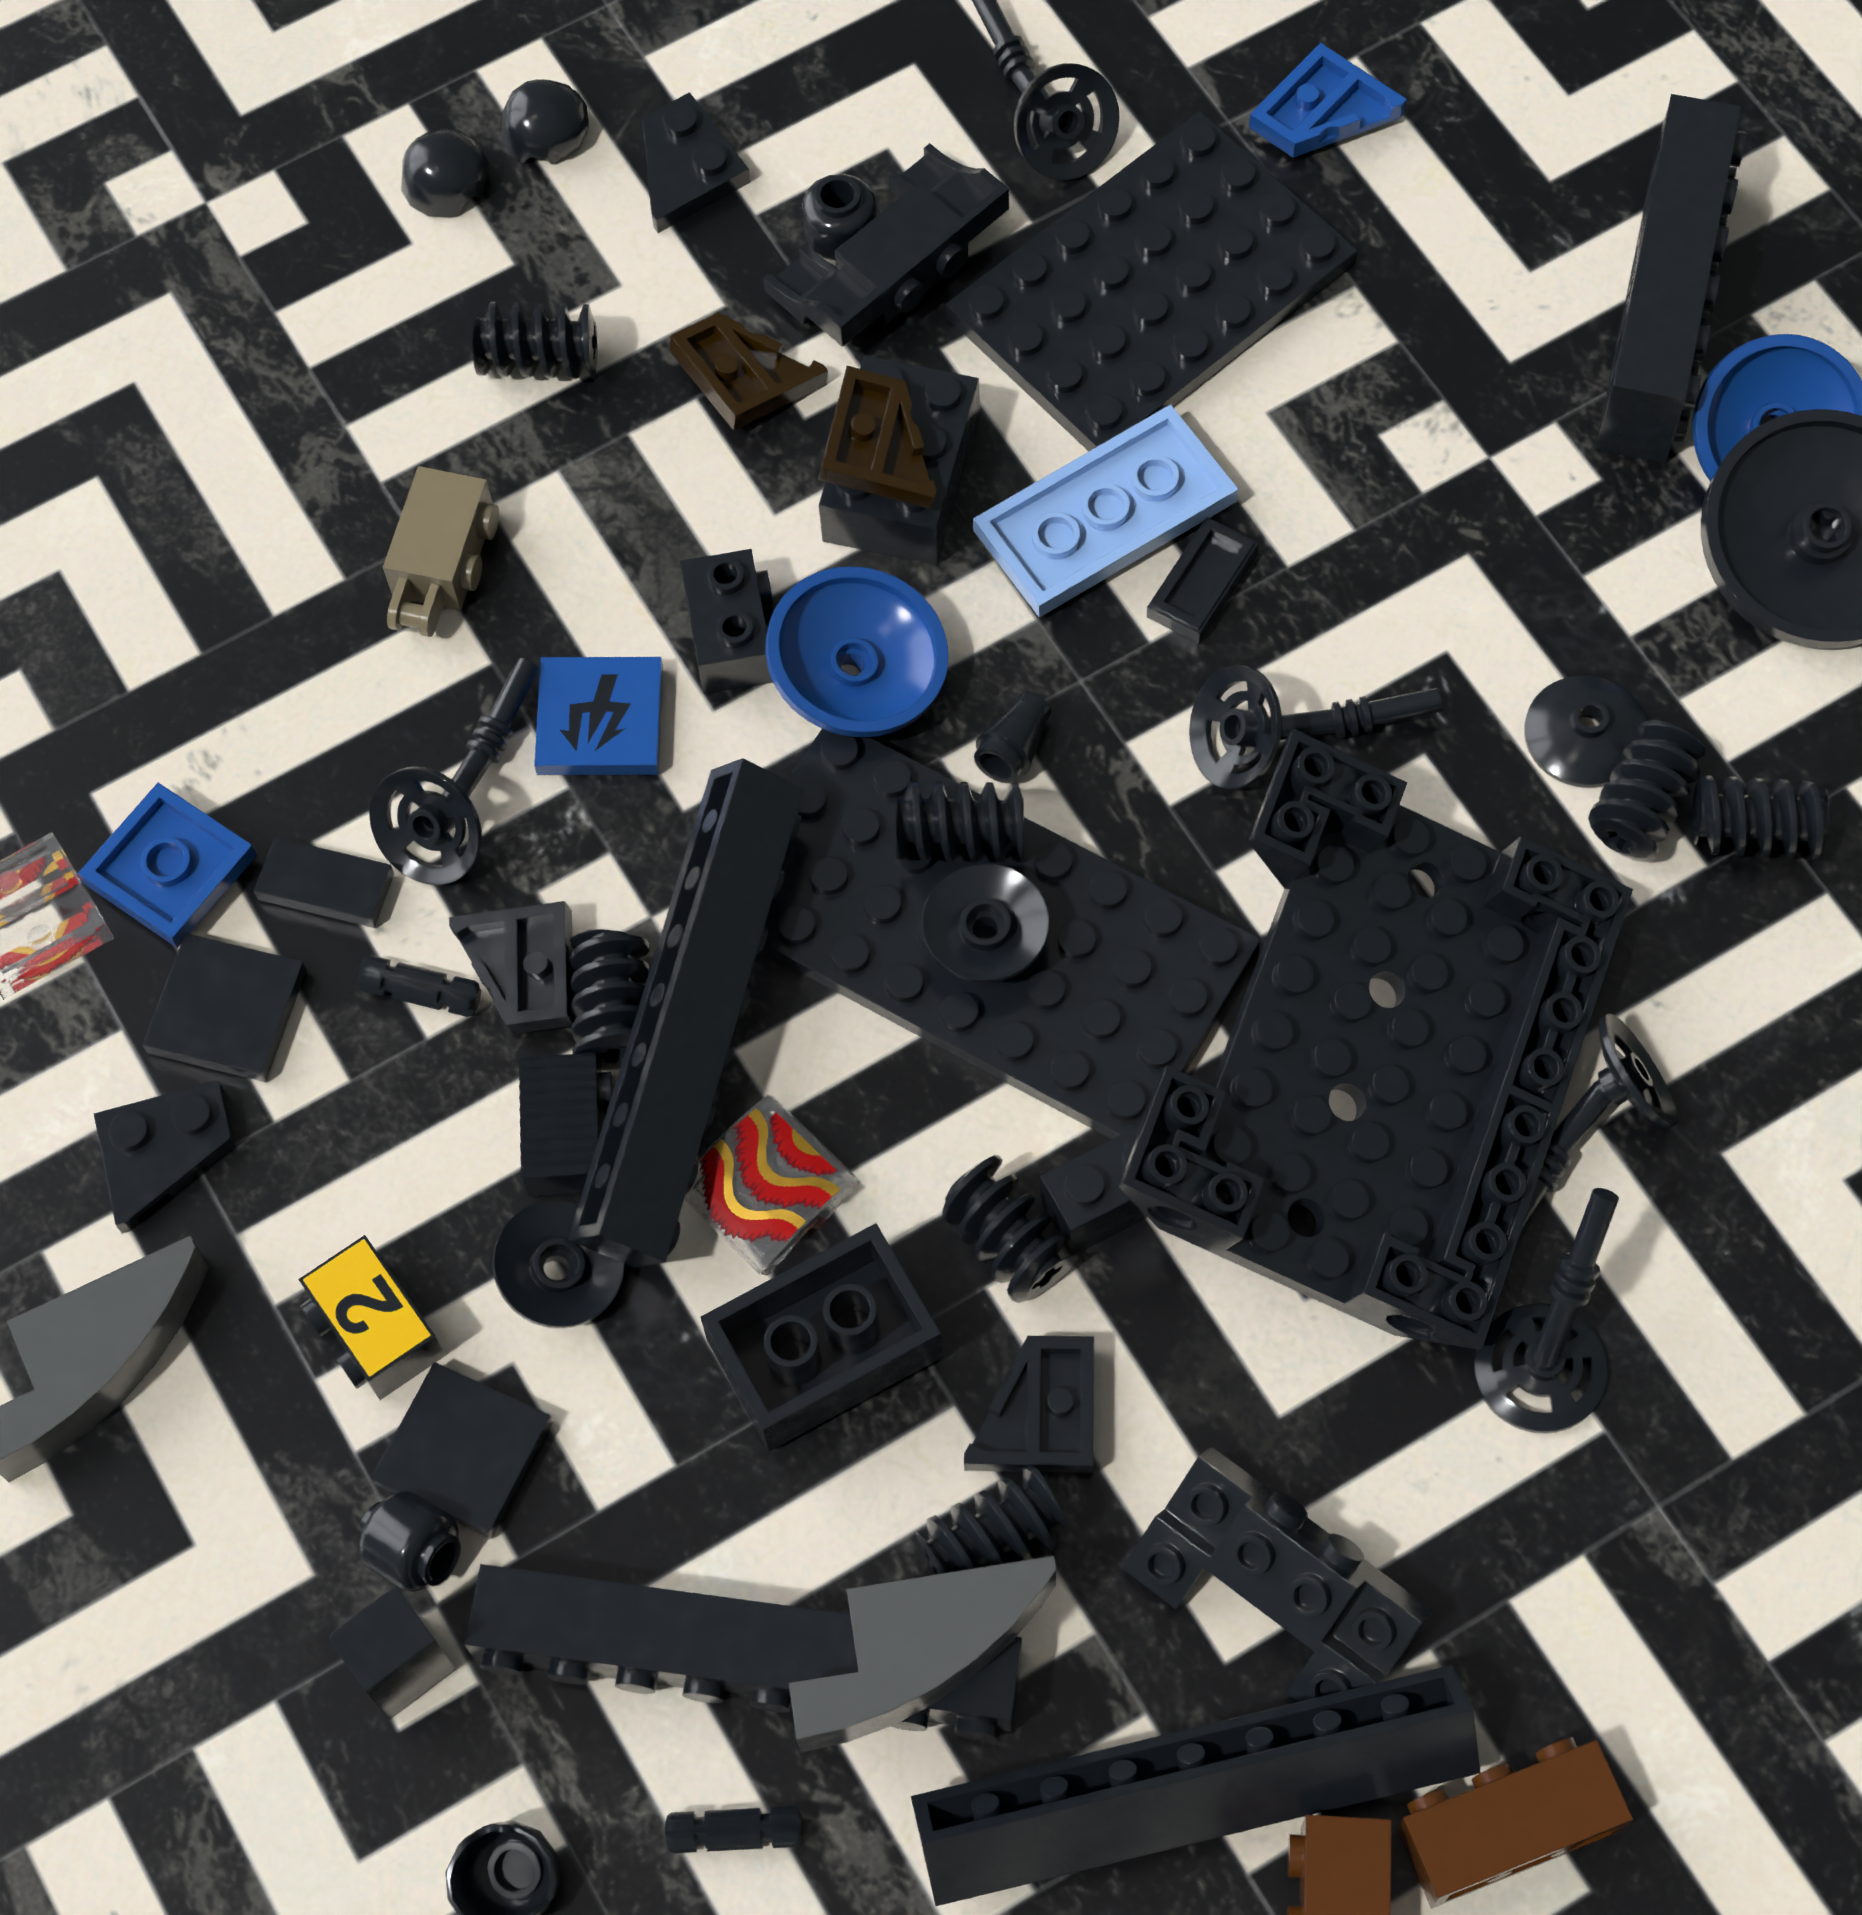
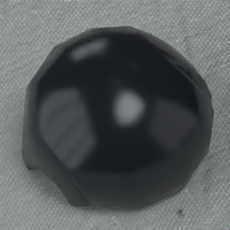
[500,79,589,164]
[401,128,489,218]
[445,1820,560,1915]

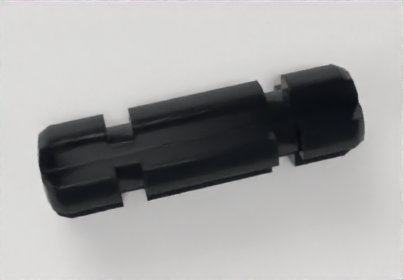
[357,955,481,1017]
[665,1806,802,1853]

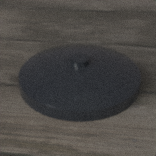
[1700,409,1862,649]

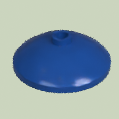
[1692,334,1862,482]
[765,566,949,737]

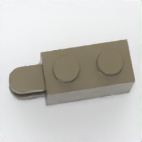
[383,466,499,637]

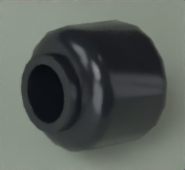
[802,174,877,261]
[359,1491,461,1592]

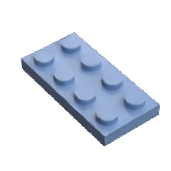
[973,404,1238,617]

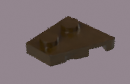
[669,312,828,430]
[818,366,937,509]

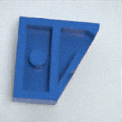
[1249,43,1407,158]

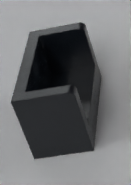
[329,1585,456,1720]

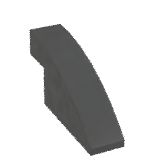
[0,1236,209,1483]
[789,1556,1056,1753]

